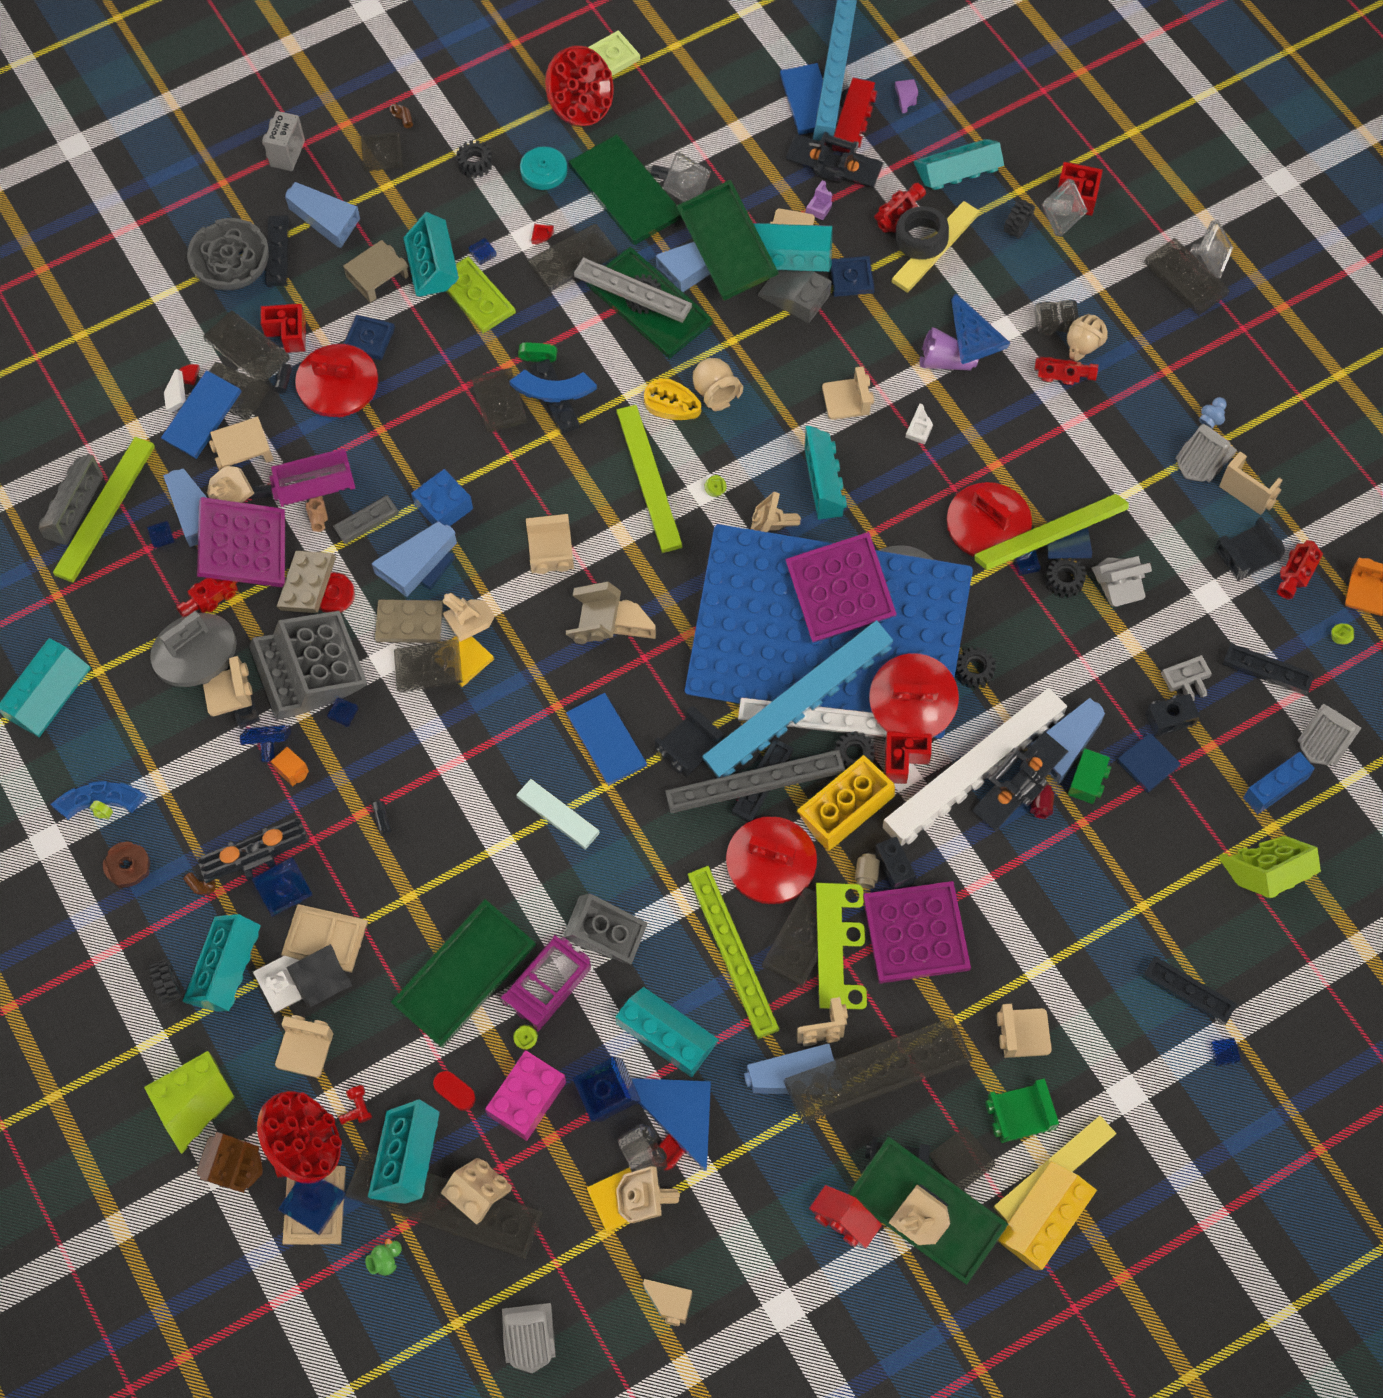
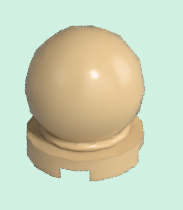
[693,358,743,411]

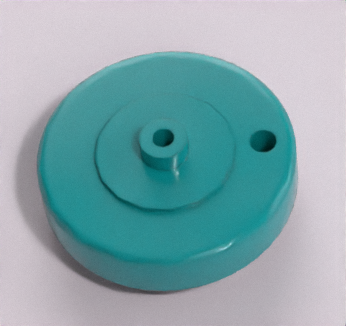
[520,147,567,190]

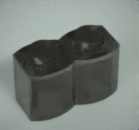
[1034,300,1079,335]
[617,1124,668,1173]

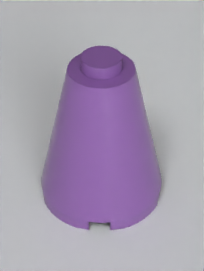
[919,327,979,371]

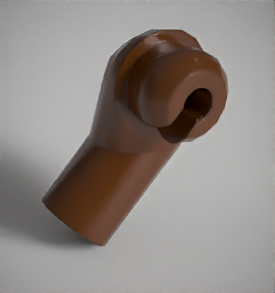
[389,104,413,128]
[183,872,216,895]

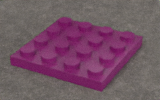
[197,497,285,587]
[785,532,897,643]
[863,881,971,984]

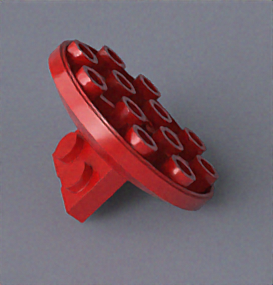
[545,46,614,126]
[296,344,378,417]
[947,482,1032,557]
[869,653,959,741]
[726,817,817,904]
[257,1091,342,1183]

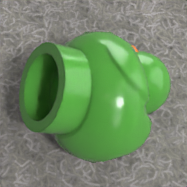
[365,1239,402,1276]

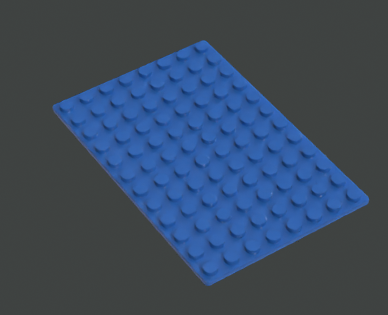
[685,524,973,738]

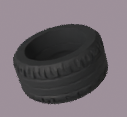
[896,206,949,260]

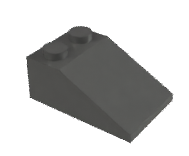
[758,270,831,323]
[563,893,648,965]

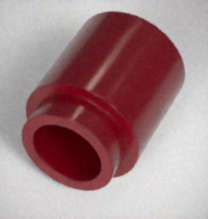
[1030,785,1054,819]

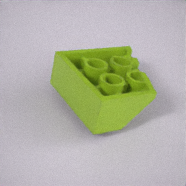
[1219,836,1321,898]
[144,1051,235,1154]

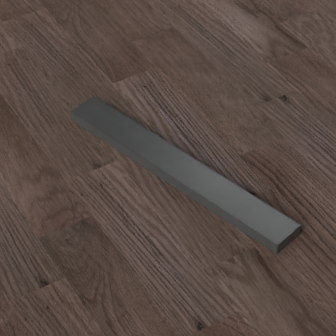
[666,750,845,813]

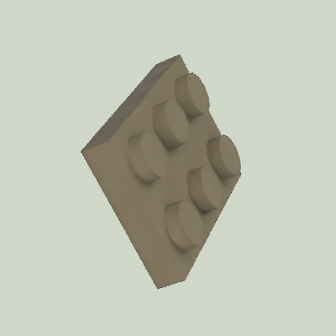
[277,551,336,613]
[375,600,443,643]

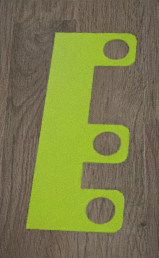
[816,883,867,1009]

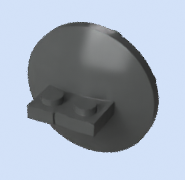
[150,611,237,687]

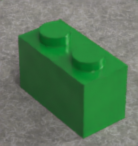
[1068,748,1111,804]

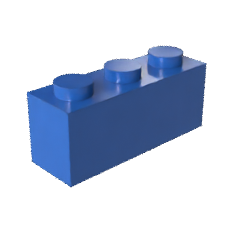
[1243,752,1315,815]

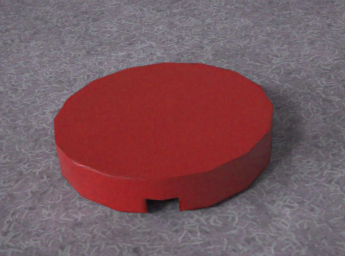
[319,572,355,613]

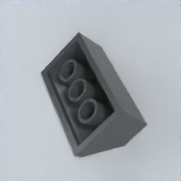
[39,454,104,546]

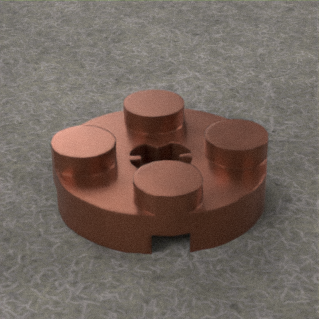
[103,842,150,888]

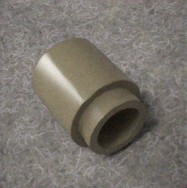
[855,854,880,889]

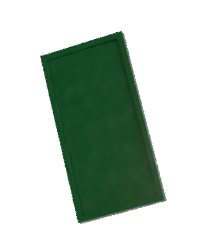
[568,134,682,246]
[677,180,779,301]
[586,247,713,359]
[391,899,537,1049]
[848,1136,1009,1285]

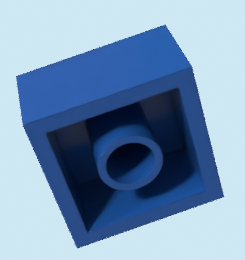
[411,469,473,526]

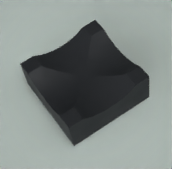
[286,944,352,1009]

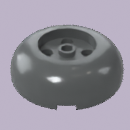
[187,218,269,291]

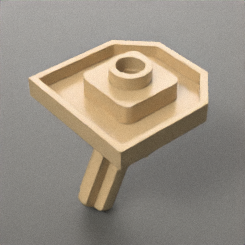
[207,466,254,503]
[751,491,801,532]
[442,593,494,641]
[616,1166,680,1223]
[889,1185,950,1245]

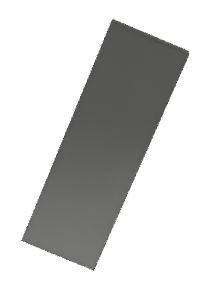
[333,495,399,545]

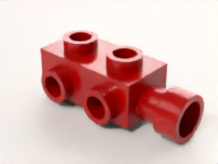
[874,183,926,233]
[1034,357,1098,385]
[1277,540,1323,599]
[176,578,238,617]

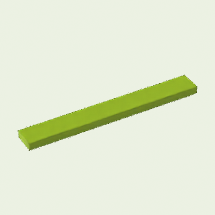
[617,404,682,553]
[53,437,155,583]
[974,494,1129,570]
[688,866,779,1039]

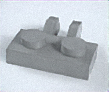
[1161,655,1212,701]

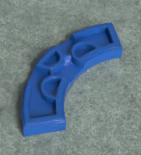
[509,370,597,402]
[51,781,147,820]

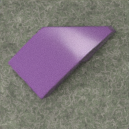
[895,79,918,113]
[805,180,832,220]

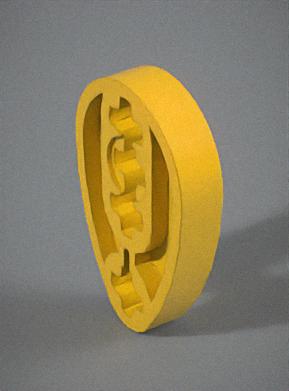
[644,378,701,420]

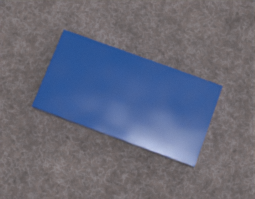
[780,63,837,135]
[161,370,242,459]
[566,693,647,786]

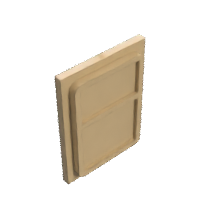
[281,904,368,973]
[282,1166,346,1245]

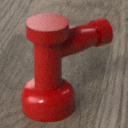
[339,1085,372,1125]

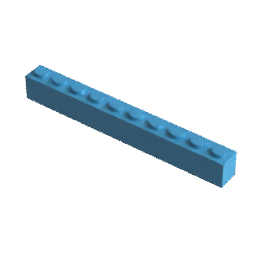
[813,0,857,141]
[703,620,894,778]

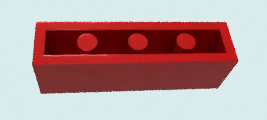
[832,78,877,153]

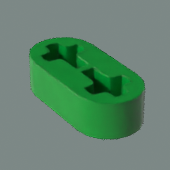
[518,342,558,362]

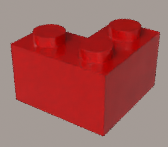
[1057,162,1103,216]
[261,304,306,353]
[885,732,932,784]
[809,1185,882,1248]

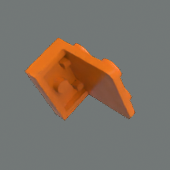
[1345,558,1383,616]

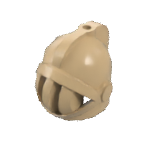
[1067,314,1107,361]

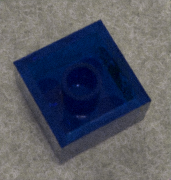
[573,1057,641,1122]

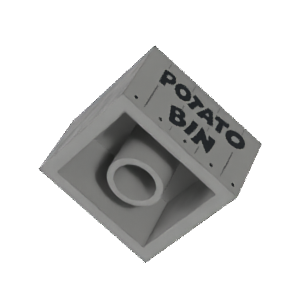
[262,111,305,171]

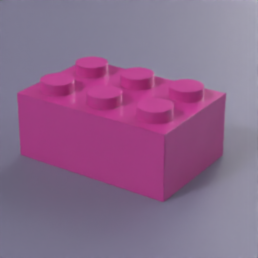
[485,1050,566,1141]

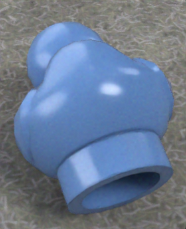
[1199,397,1227,429]

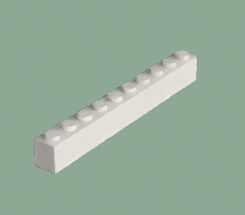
[883,688,1067,846]

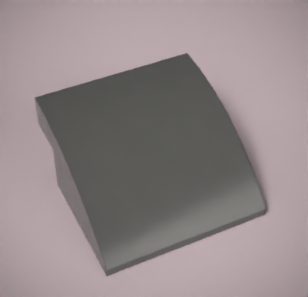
[249,611,368,720]

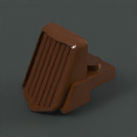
[196,1132,263,1193]

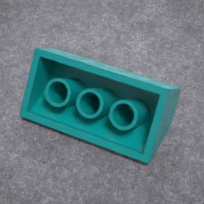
[914,139,1004,190]
[403,212,459,297]
[753,223,832,272]
[804,425,847,520]
[0,638,91,737]
[183,914,261,1012]
[615,987,719,1078]
[368,1099,440,1204]

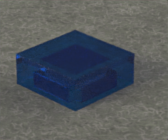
[469,238,497,265]
[147,521,175,549]
[1014,550,1040,575]
[328,697,358,727]
[1210,1038,1241,1067]

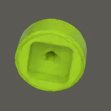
[704,475,727,497]
[1331,623,1354,644]
[89,800,113,820]
[514,1025,538,1049]

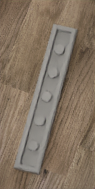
[574,257,692,323]

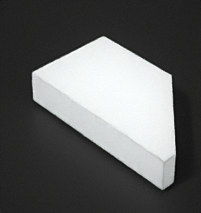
[164,369,186,413]
[905,404,933,444]

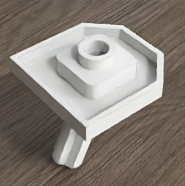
[253,956,302,1014]

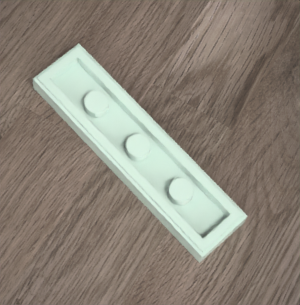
[516,779,600,850]

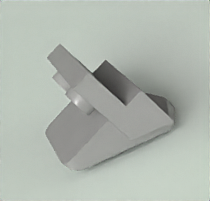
[1175,424,1237,482]
[1092,556,1152,607]
[1297,704,1361,766]
[502,1303,556,1373]

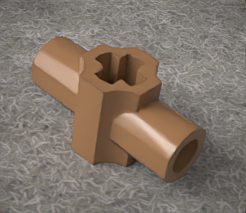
[306,496,328,532]

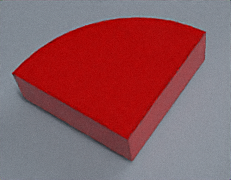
[531,224,554,244]
[179,364,200,385]

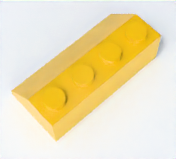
[797,755,895,851]
[998,1161,1097,1270]

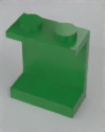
[985,1078,1059,1143]

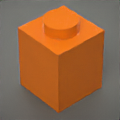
[271,747,309,786]

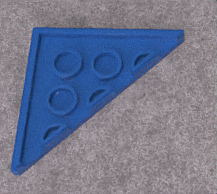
[951,294,1011,364]
[620,1078,711,1171]

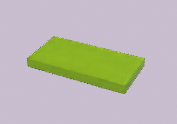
[446,256,516,334]

